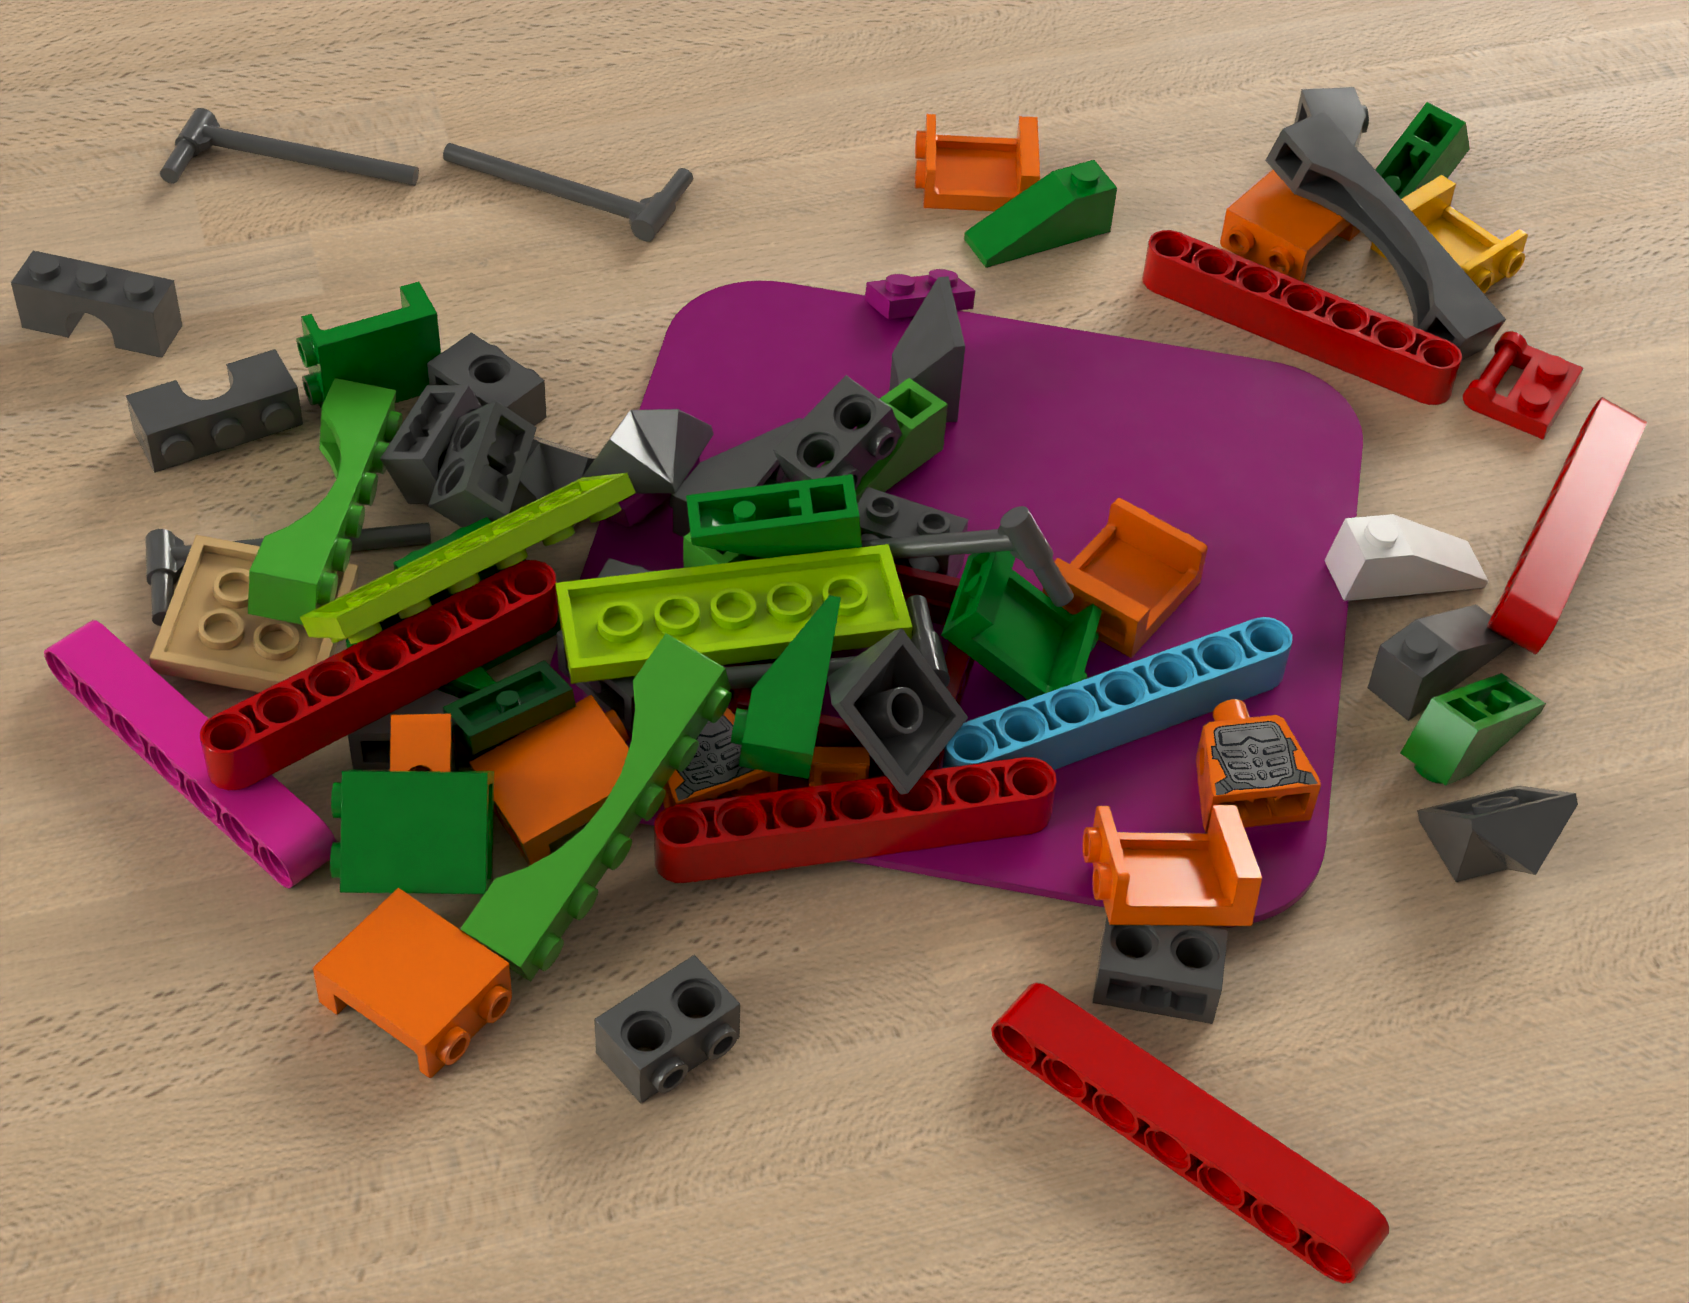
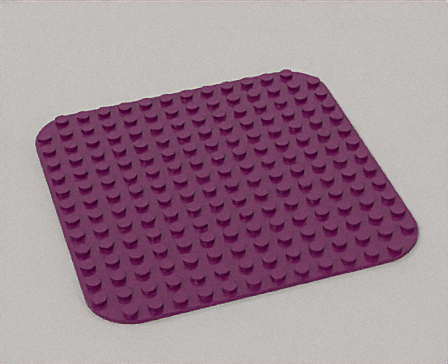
[550,280,1363,927]

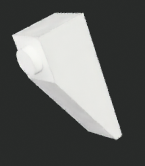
[1324,514,1488,601]

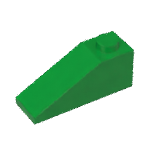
[1375,102,1470,199]
[964,160,1117,268]
[686,474,862,558]
[730,595,841,779]
[1400,673,1546,786]

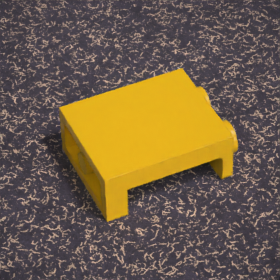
[1371,175,1528,294]

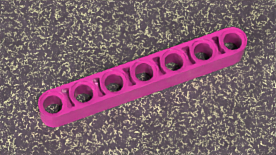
[45,619,336,889]

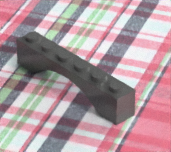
[1265,111,1506,361]

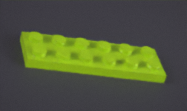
[300,473,636,644]
[555,544,913,684]

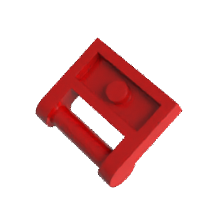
[1463,331,1584,439]

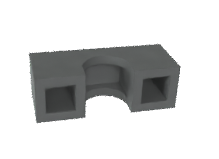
[11,250,183,358]
[126,349,303,473]

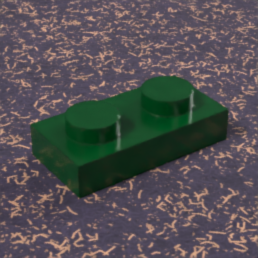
[443,660,576,755]

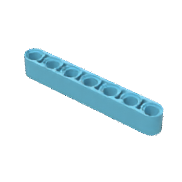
[942,617,1292,770]

